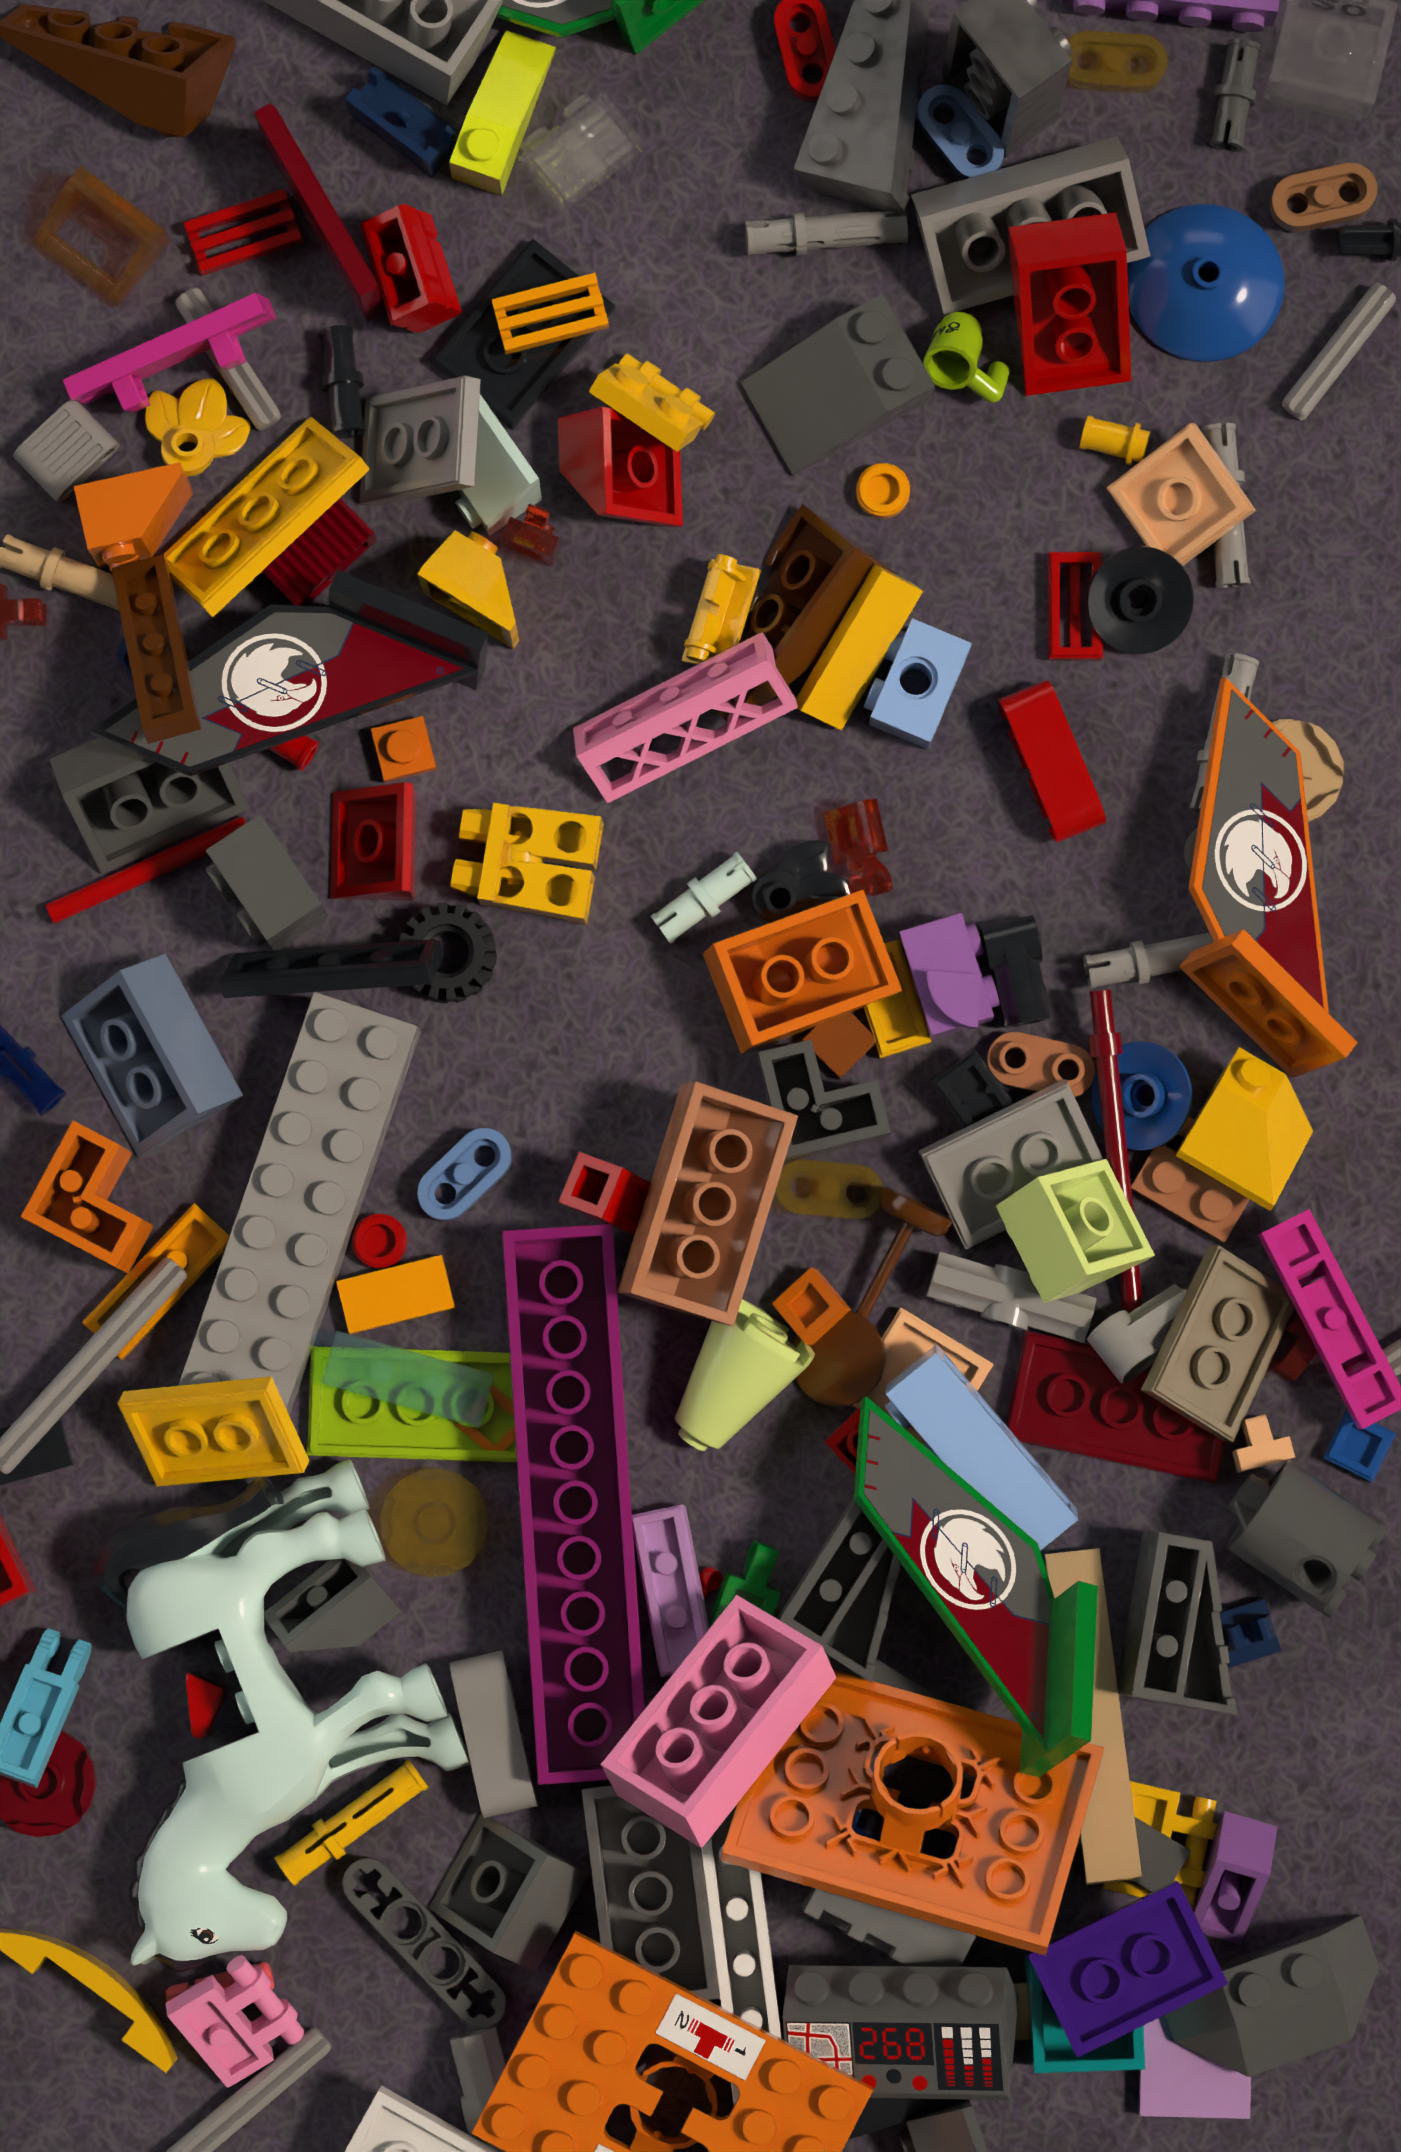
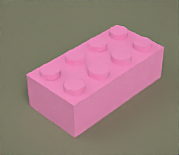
[601,1595,836,1848]

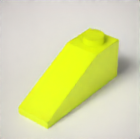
[449,30,556,196]

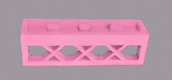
[573,632,798,803]

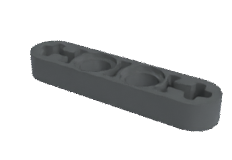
[343,1857,507,2029]

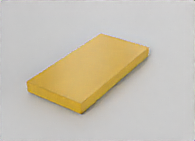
[164,417,370,617]

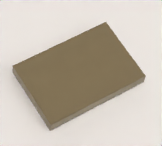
[1141,1245,1295,1442]

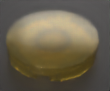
[380,1468,489,1577]

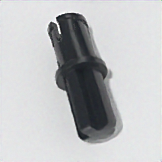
[1336,218,1401,261]

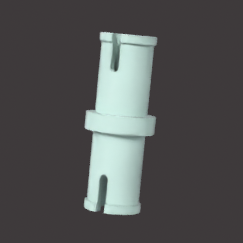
[651,851,757,944]

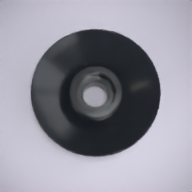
[1087,546,1194,654]

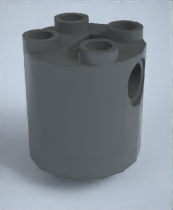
[1226,1460,1388,1618]

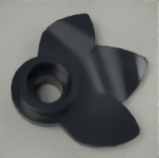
[751,840,858,923]

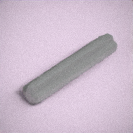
[1282,282,1396,420]
[175,287,281,431]

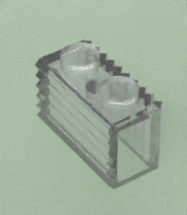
[518,91,643,216]

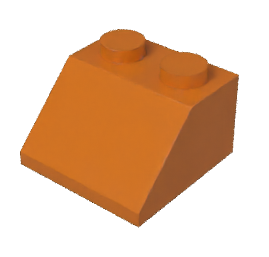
[74,462,193,574]

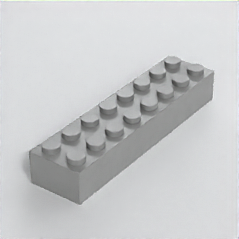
[178,992,421,1416]

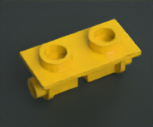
[681,554,761,665]

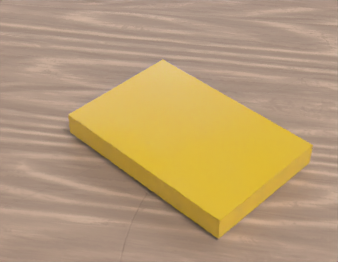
[118,1376,309,1487]

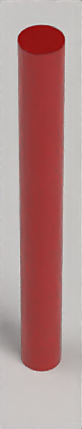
[46,816,246,924]

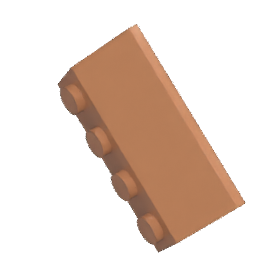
[617,1081,798,1326]

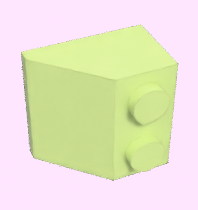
[996,1159,1155,1303]

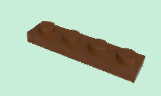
[112,554,201,744]

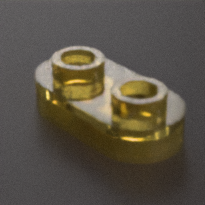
[1067,31,1168,92]
[775,1159,884,1220]

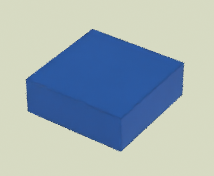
[1322,1409,1397,1482]

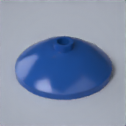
[1127,204,1285,363]

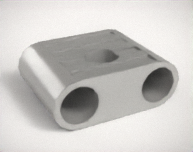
[13,400,120,503]

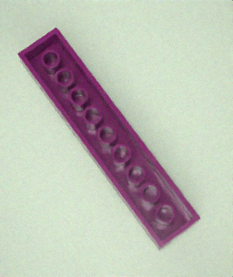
[502,1224,645,1785]

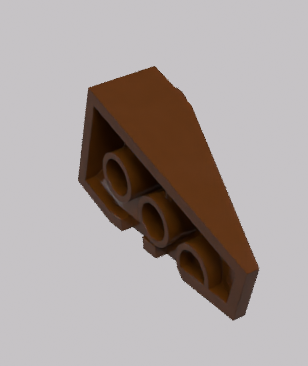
[0,4,236,138]
[713,504,897,722]

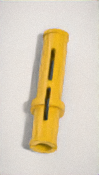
[274,1759,429,1886]

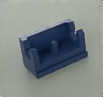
[345,67,460,178]

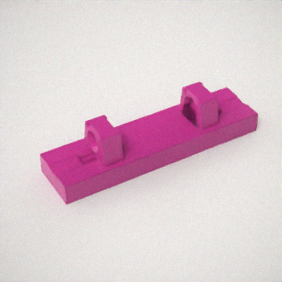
[63,293,277,413]
[1258,1209,1401,1430]

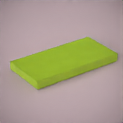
[307,1346,517,1462]

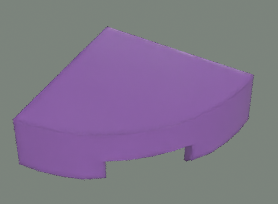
[926,970,982,1030]

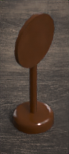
[794,1186,953,1407]

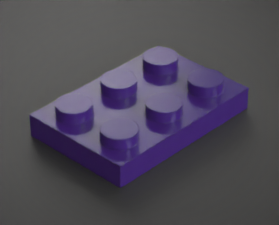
[1027,1880,1228,2058]

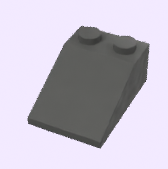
[741,293,935,476]

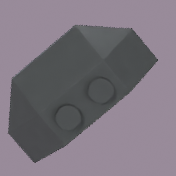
[1164,1915,1379,2077]

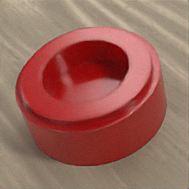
[352,1214,408,1269]

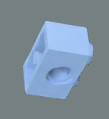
[864,618,972,750]

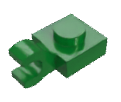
[708,1540,781,1626]

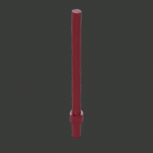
[1088,989,1143,1314]

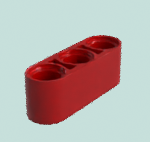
[997,680,1106,843]

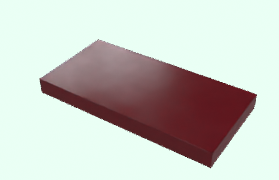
[254,103,384,322]
[1006,1331,1226,1484]

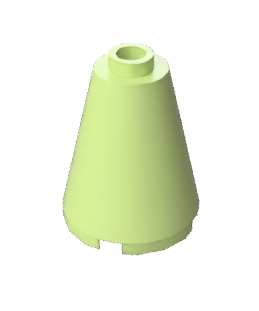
[675,1299,815,1451]

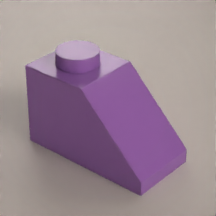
[1193,1811,1278,1945]

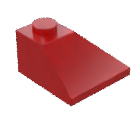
[558,406,683,527]

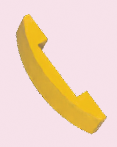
[0,1928,178,2073]

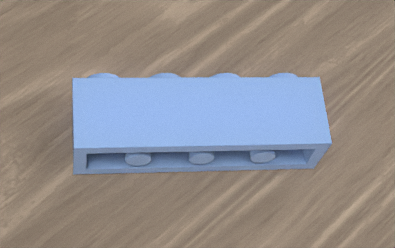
[885,1344,1078,1551]

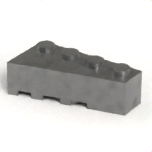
[794,0,930,216]

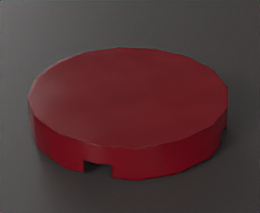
[0,1730,97,1837]

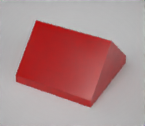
[330,782,417,901]

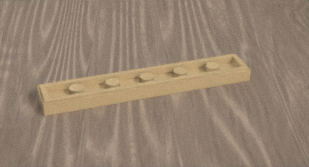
[1044,1548,1142,1885]

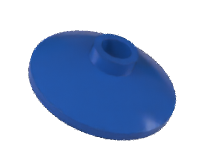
[1091,1041,1192,1150]

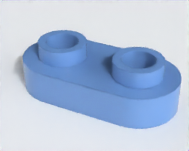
[917,84,1004,180]
[417,1128,512,1221]

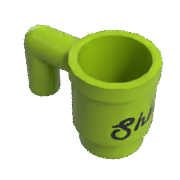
[923,312,1010,403]

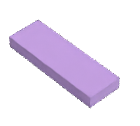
[632,1504,710,1678]

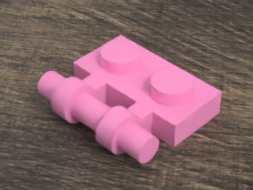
[165,1955,305,2088]

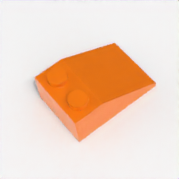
[703,890,902,1054]

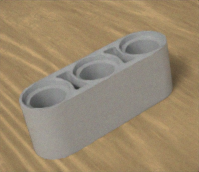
[450,1650,538,1819]

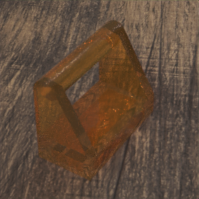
[33,165,170,307]

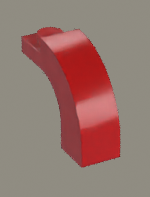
[558,1152,651,1237]

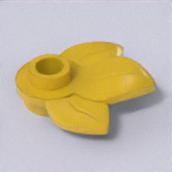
[145,378,251,477]

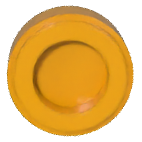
[856,463,910,519]

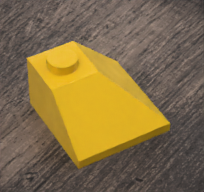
[418,530,519,650]
[1176,1047,1313,1211]

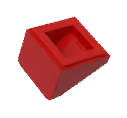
[185,1671,228,1740]

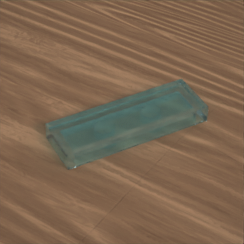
[322,1331,495,1427]

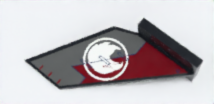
[90,570,489,776]

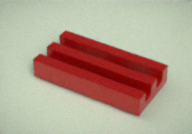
[184,189,303,276]
[1048,552,1103,661]

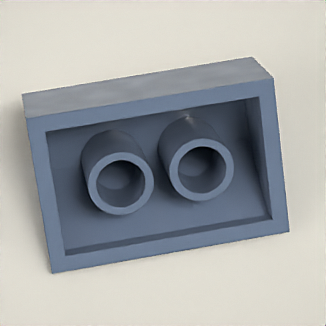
[61,954,243,1157]

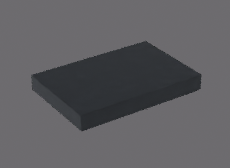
[430,239,615,429]

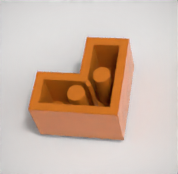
[21,1120,154,1273]

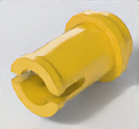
[1080,415,1150,466]

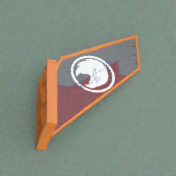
[1179,677,1358,1078]

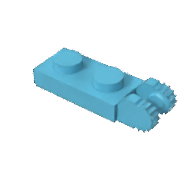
[0,1628,92,1788]

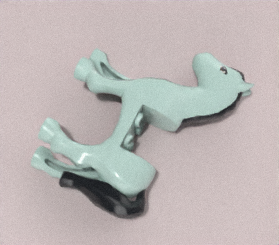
[92,1459,471,1972]

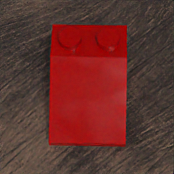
[1009,212,1132,396]

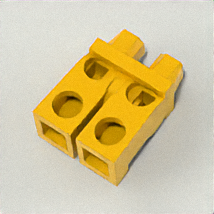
[451,803,604,925]

